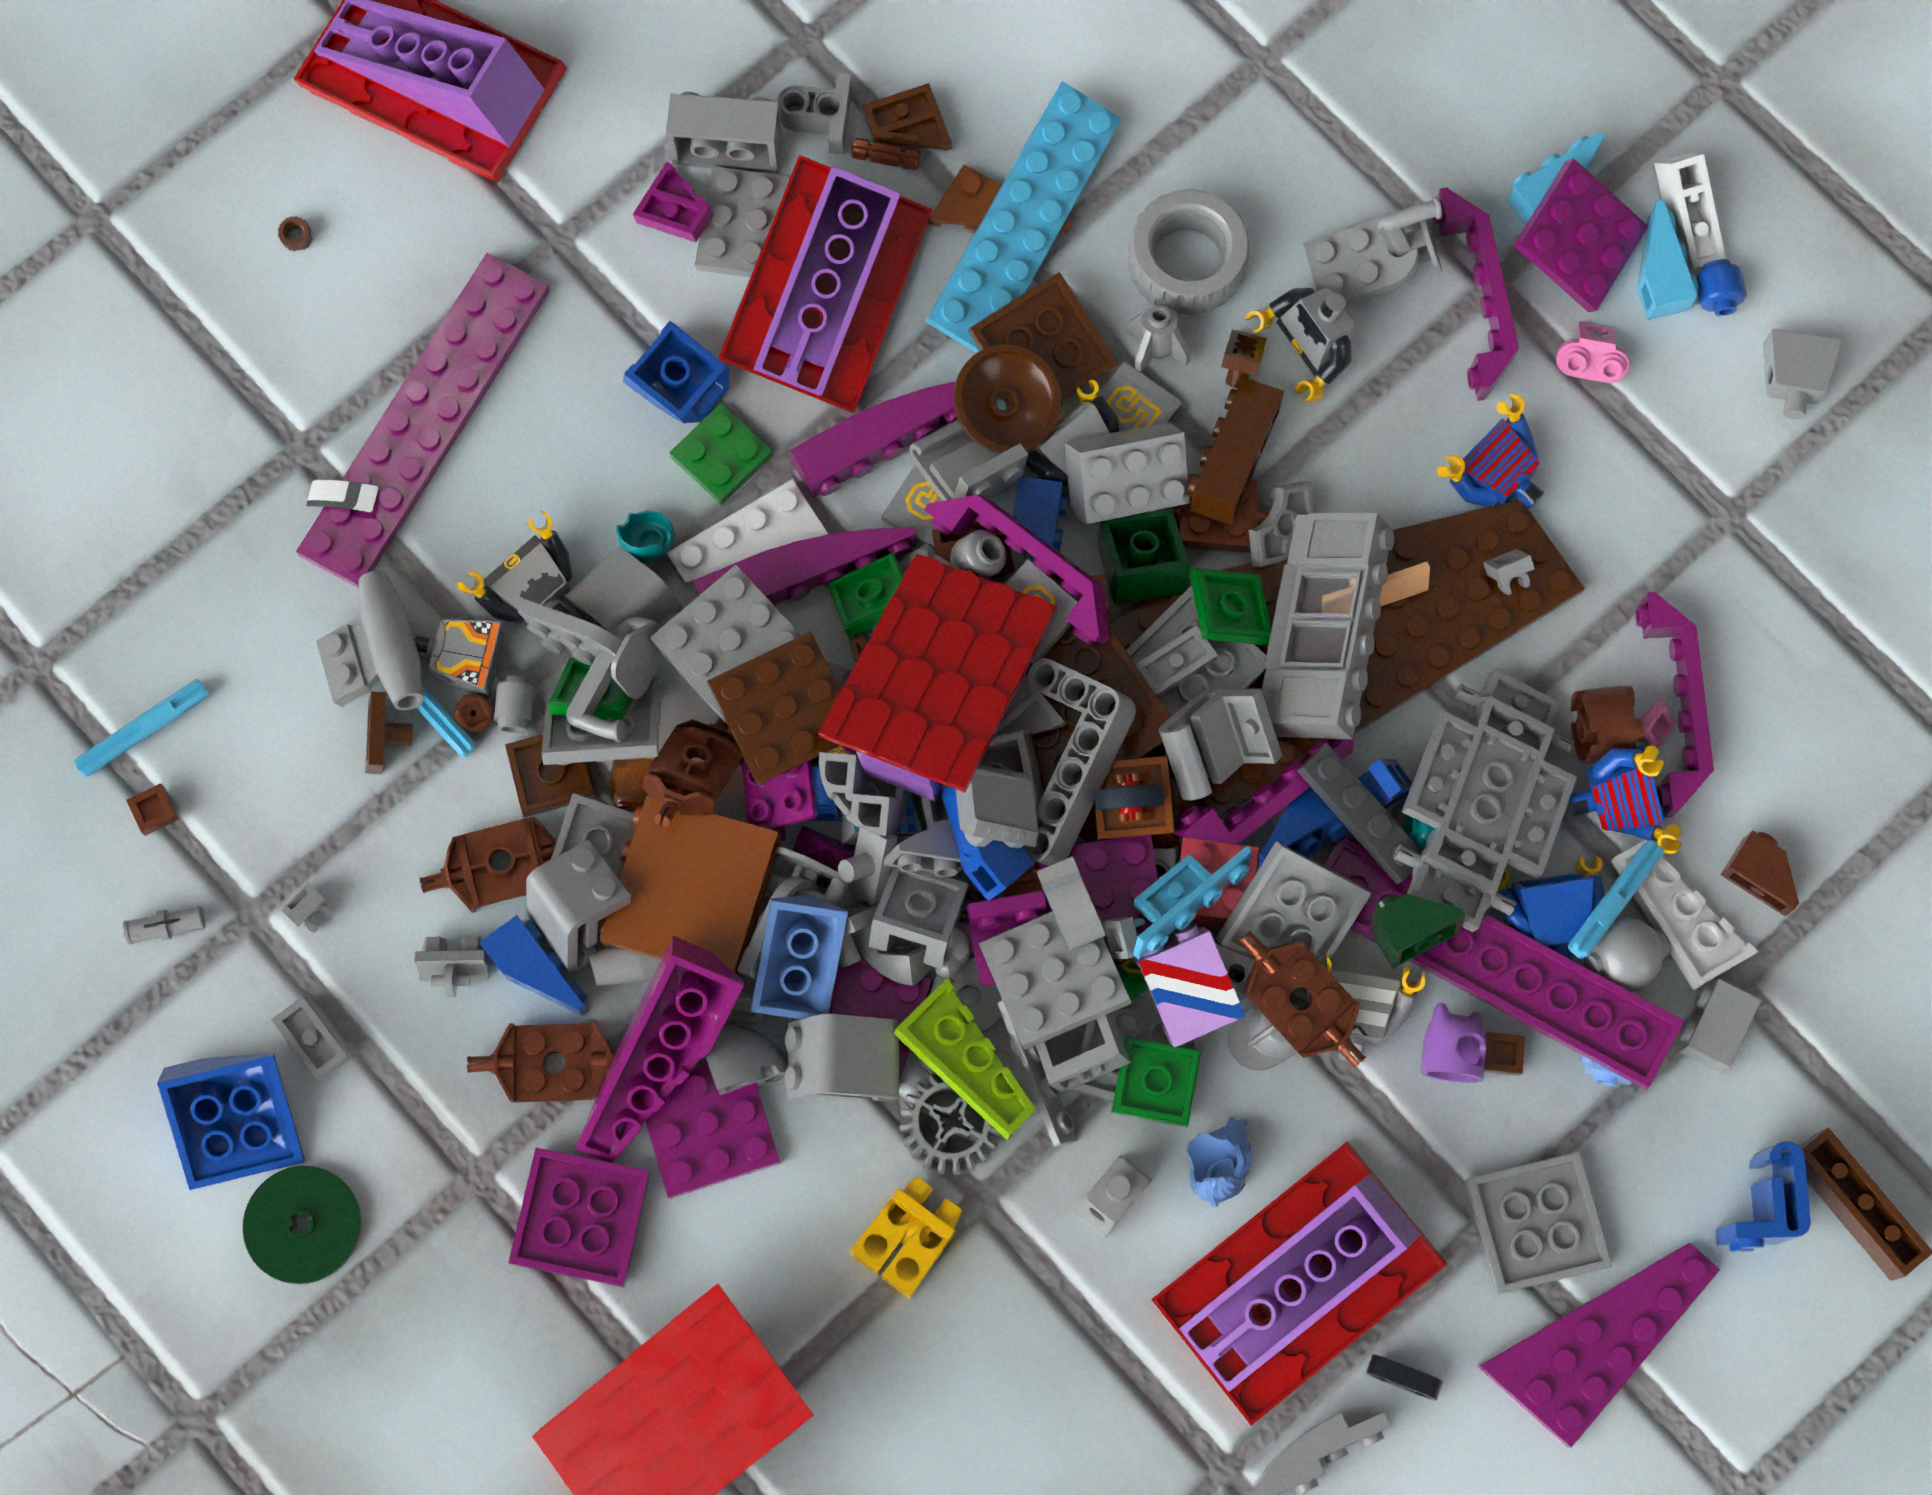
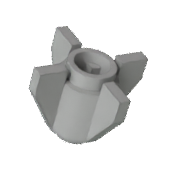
[1127,305,1191,372]

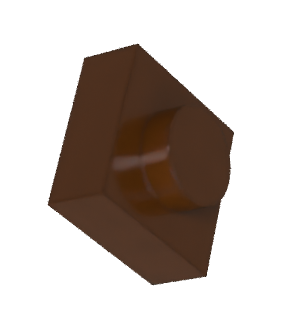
[1484,1032,1525,1076]

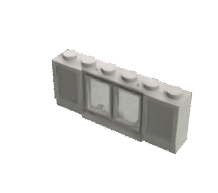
[1262,513,1394,739]

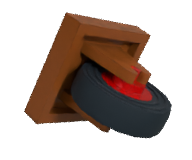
[1094,756,1175,839]

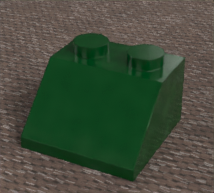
[1369,894,1465,969]

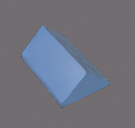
[750,894,848,1019]

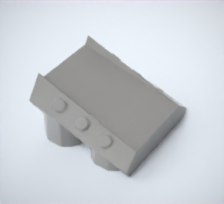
[956,765,1038,848]

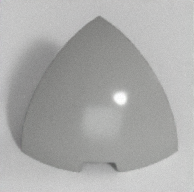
[819,752,910,836]
[842,900,932,986]
[706,1024,788,1095]

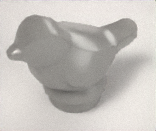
[935,920,974,982]

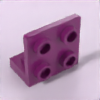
[741,760,817,842]
[966,890,1046,987]

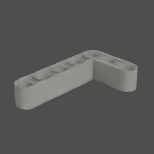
[1024,658,1136,866]

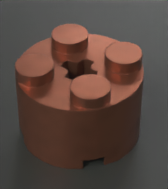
[1570,685,1644,765]

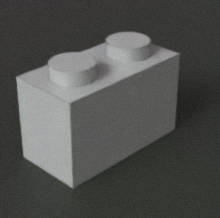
[1679,979,1761,1073]

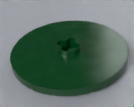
[243,1166,361,1284]

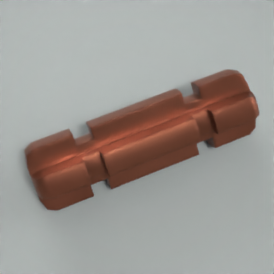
[851,138,921,170]

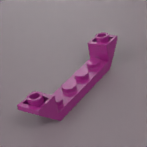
[1432,187,1519,401]
[924,494,1110,645]
[1635,592,1714,818]
[1174,727,1356,845]

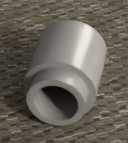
[494,676,534,733]

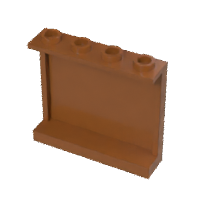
[597,795,782,977]

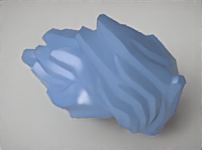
[1186,1117,1251,1208]

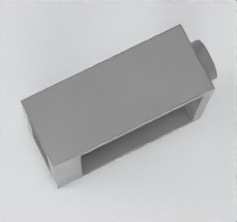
[1035,1012,1131,1093]

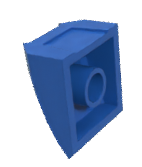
[623,320,730,423]

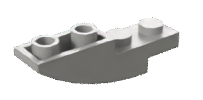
[884,824,1035,878]
[1248,1412,1391,1495]

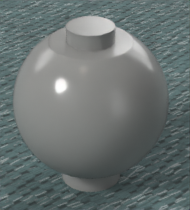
[1584,916,1670,992]

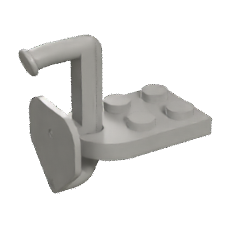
[1303,197,1443,305]
[518,599,661,743]
[737,847,850,983]

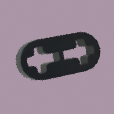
[1366,1354,1443,1401]

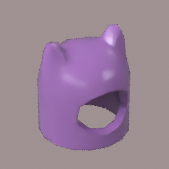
[1420,1002,1487,1083]

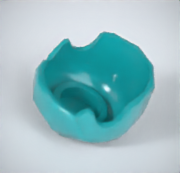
[616,510,675,563]

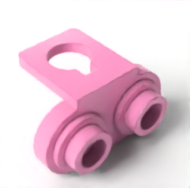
[1556,322,1629,383]

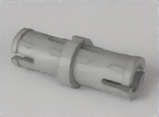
[123,906,206,945]

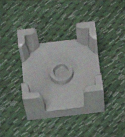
[868,867,969,969]

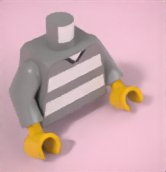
[1306,952,1426,1063]

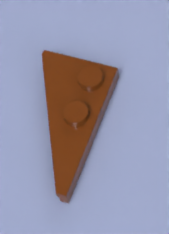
[929,164,1072,234]

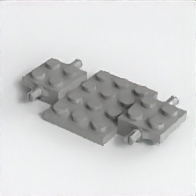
[1393,669,1577,932]

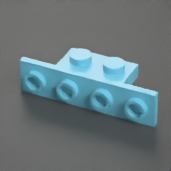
[1133,846,1252,960]

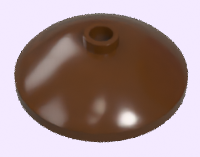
[953,344,1062,454]

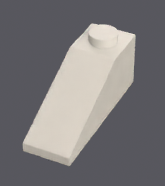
[1654,153,1726,269]

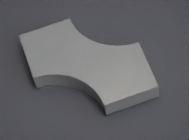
[1249,481,1315,567]

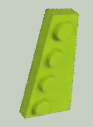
[893,977,1036,1140]

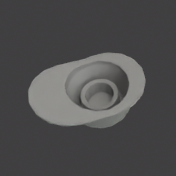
[1228,995,1307,1070]

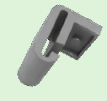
[909,420,1029,501]
[564,546,684,653]
[1159,689,1283,800]
[526,840,631,972]
[784,1014,899,1101]

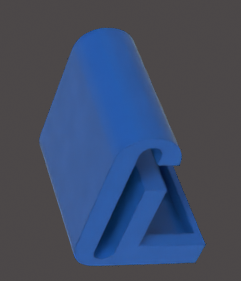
[1716,1141,1811,1252]

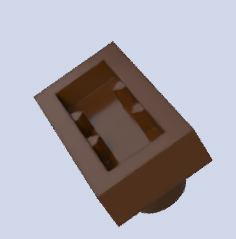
[1221,329,1267,388]
[365,691,413,774]

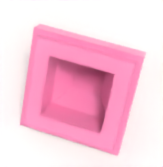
[1639,700,1676,748]

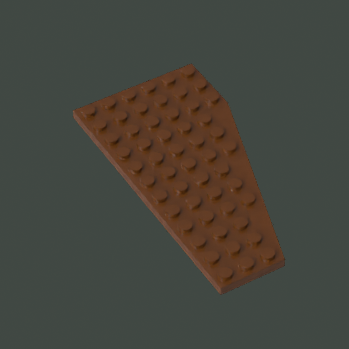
[1109,500,1585,818]

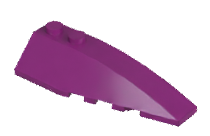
[575,936,744,1163]

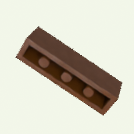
[1187,377,1284,525]
[1800,1128,1932,1281]

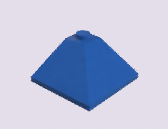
[157,1053,305,1190]

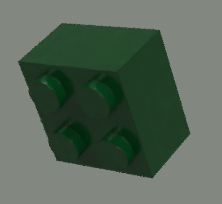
[1097,508,1190,604]

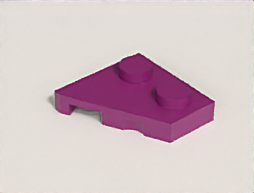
[632,162,713,242]

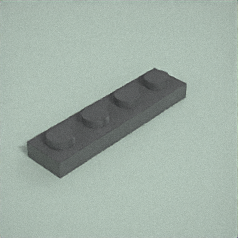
[1296,743,1422,884]

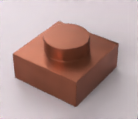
[126,783,179,836]

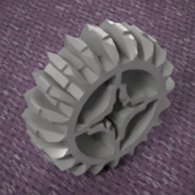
[899,1074,1002,1176]

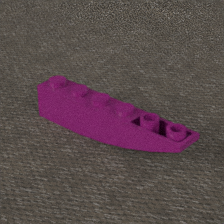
[790,381,998,498]
[693,527,916,607]

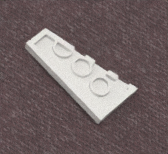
[667,479,828,587]
[1611,840,1759,990]

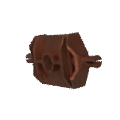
[642,716,745,828]
[419,816,558,913]
[1238,930,1366,1068]
[467,1020,617,1103]

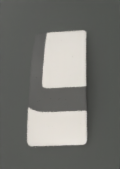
[306,480,378,513]

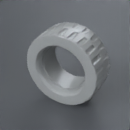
[1128,189,1250,315]

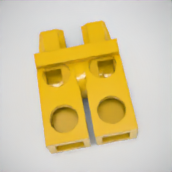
[849,1177,962,1300]

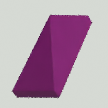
[792,826,855,872]

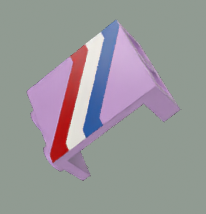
[1133,925,1245,1048]

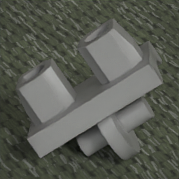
[414,936,490,997]

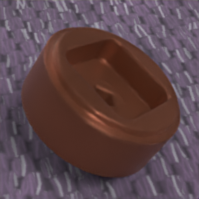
[454,694,493,732]

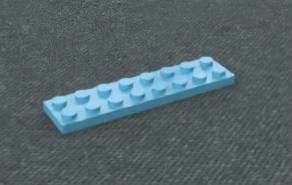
[925,81,1122,353]

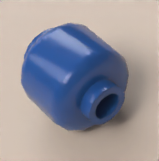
[1696,259,1747,316]

